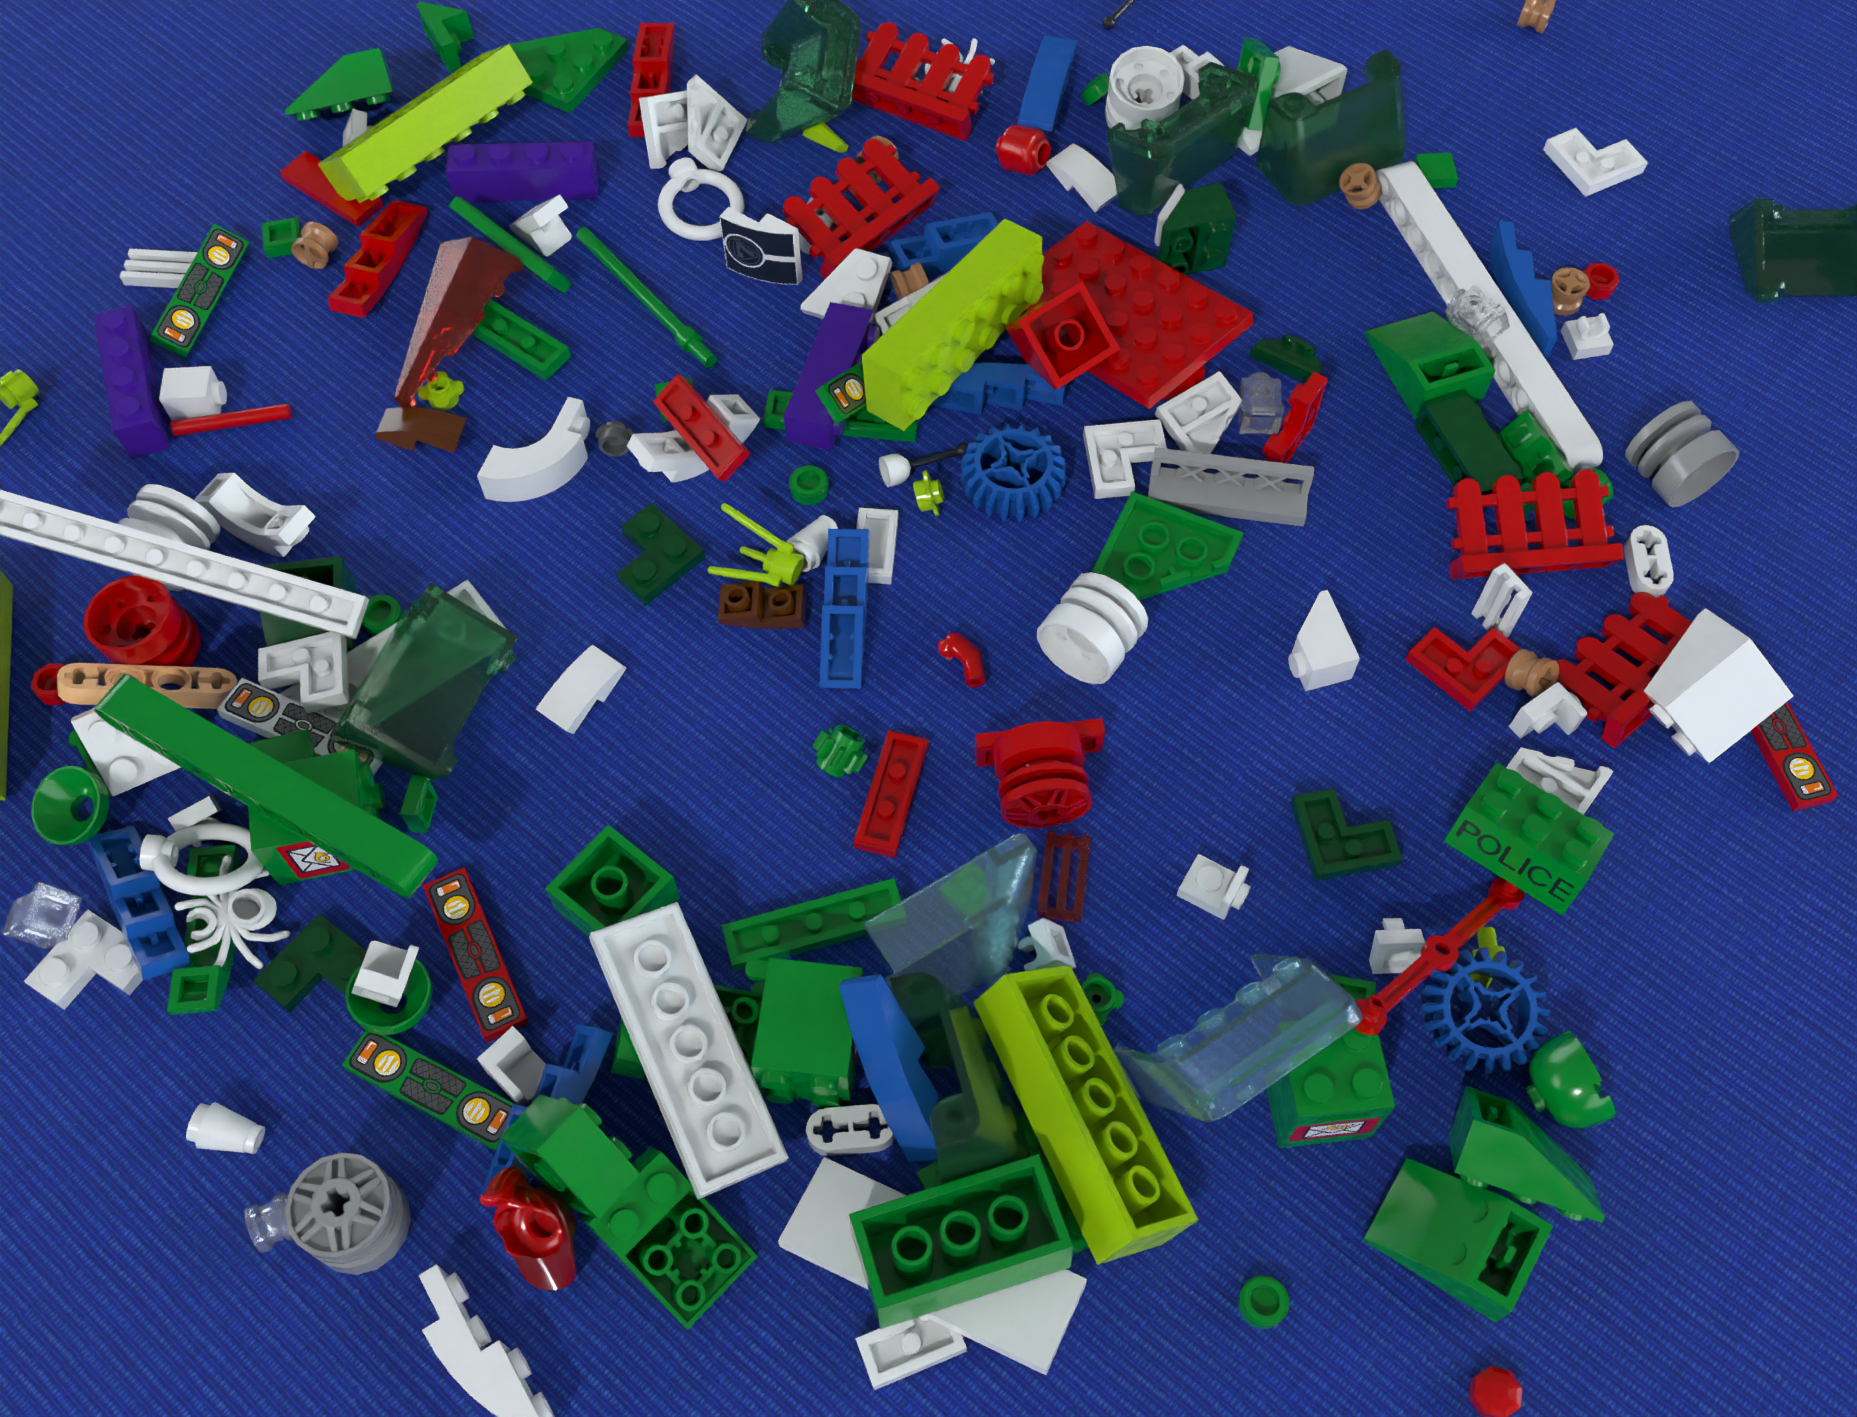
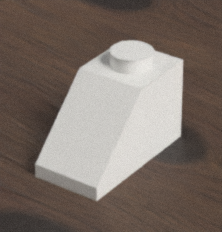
[1288,590,1360,691]

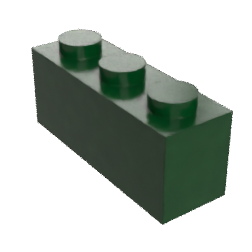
[1415,389,1524,511]

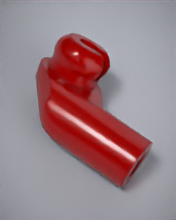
[938,633,986,688]

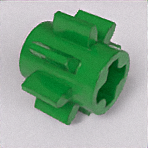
[812,724,868,778]

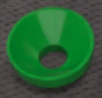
[31,766,109,845]
[345,958,432,1035]

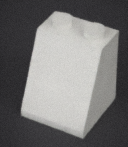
[1233,46,1347,150]
[1644,608,1793,763]

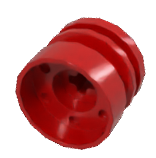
[83,575,201,667]
[992,721,1092,829]

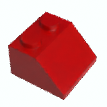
[1005,281,1120,390]

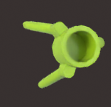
[0,369,40,447]
[708,503,804,587]

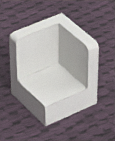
[351,941,419,1007]
[477,1026,546,1107]

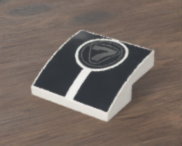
[719,207,803,285]

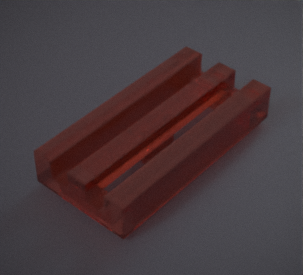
[1037,831,1091,923]

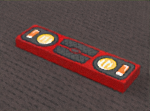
[1750,702,1838,812]
[423,867,530,1043]

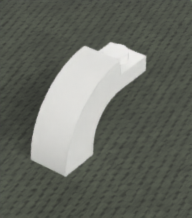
[627,394,760,482]
[477,397,590,502]
[194,473,316,557]

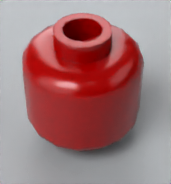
[996,125,1051,175]

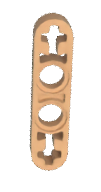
[57,663,237,709]

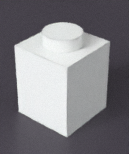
[159,366,227,421]

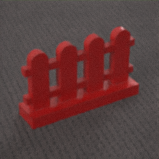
[838,22,994,142]
[782,139,940,279]
[1446,469,1624,580]
[1555,592,1694,749]

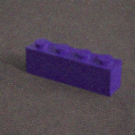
[446,141,599,202]
[783,302,880,450]
[93,305,170,459]

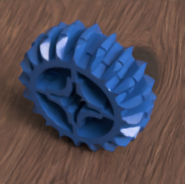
[960,422,1066,523]
[1420,947,1550,1075]

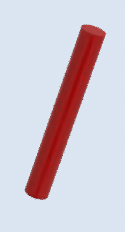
[170,403,292,436]

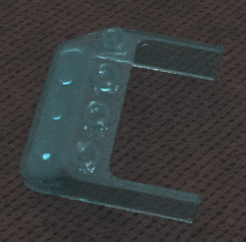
[864,833,1037,1025]
[1113,953,1363,1122]

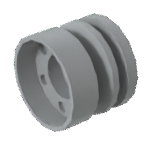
[1625,401,1740,508]
[285,1152,411,1275]

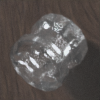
[244,1191,294,1253]

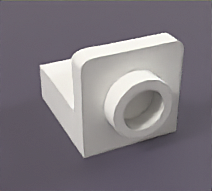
[1509,682,1587,739]
[1177,854,1251,920]

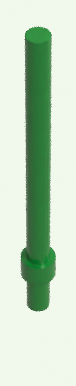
[576,227,717,368]

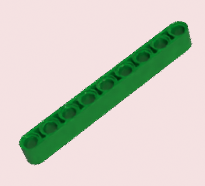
[93,674,439,899]

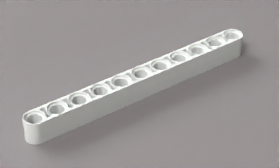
[1375,161,1603,473]

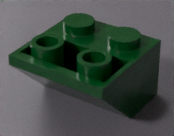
[1157,183,1236,275]
[259,556,356,652]

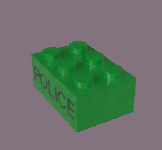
[1444,762,1615,916]

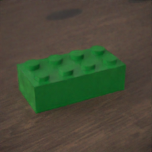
[849,1154,1073,1329]

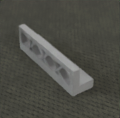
[1148,447,1314,527]

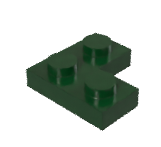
[617,503,705,606]
[1290,788,1403,881]
[253,913,367,1012]

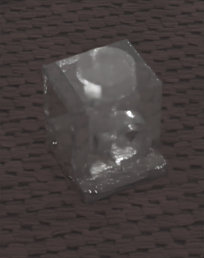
[1445,285,1510,349]
[1238,372,1284,434]
[2,882,83,949]

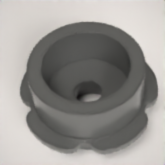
[596,421,634,457]

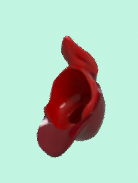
[480,1166,576,1290]

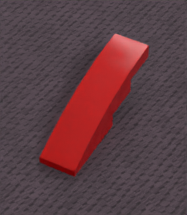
[628,23,675,137]
[328,200,428,318]

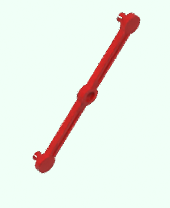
[1348,877,1524,1035]

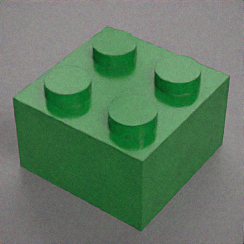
[545,825,680,937]
[499,1095,640,1219]

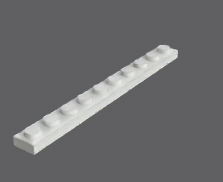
[0,490,369,639]

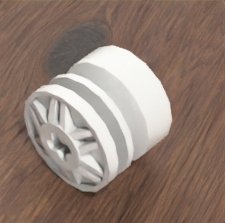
[1105,46,1185,145]
[117,484,220,591]
[1037,572,1148,684]

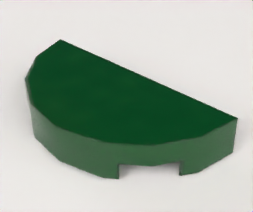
[1249,335,1323,383]

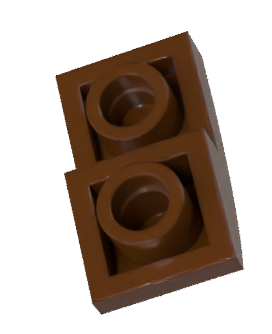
[375,407,467,453]
[718,581,808,629]

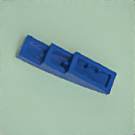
[1018,35,1078,132]
[878,212,998,290]
[1489,221,1557,361]
[931,363,1066,415]
[819,529,870,689]
[88,825,191,980]
[839,974,954,1162]
[480,1024,613,1196]

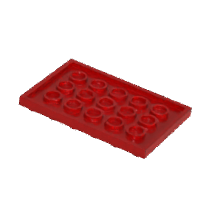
[1020,221,1253,409]

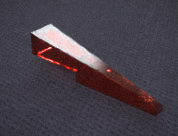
[394,237,524,409]

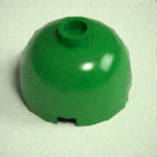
[1524,1030,1617,1129]

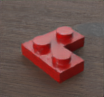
[1262,372,1328,463]
[1405,627,1522,712]

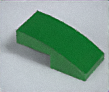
[1498,410,1574,485]

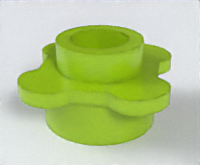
[418,371,464,411]
[913,470,944,516]

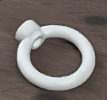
[658,158,744,241]
[140,823,264,896]

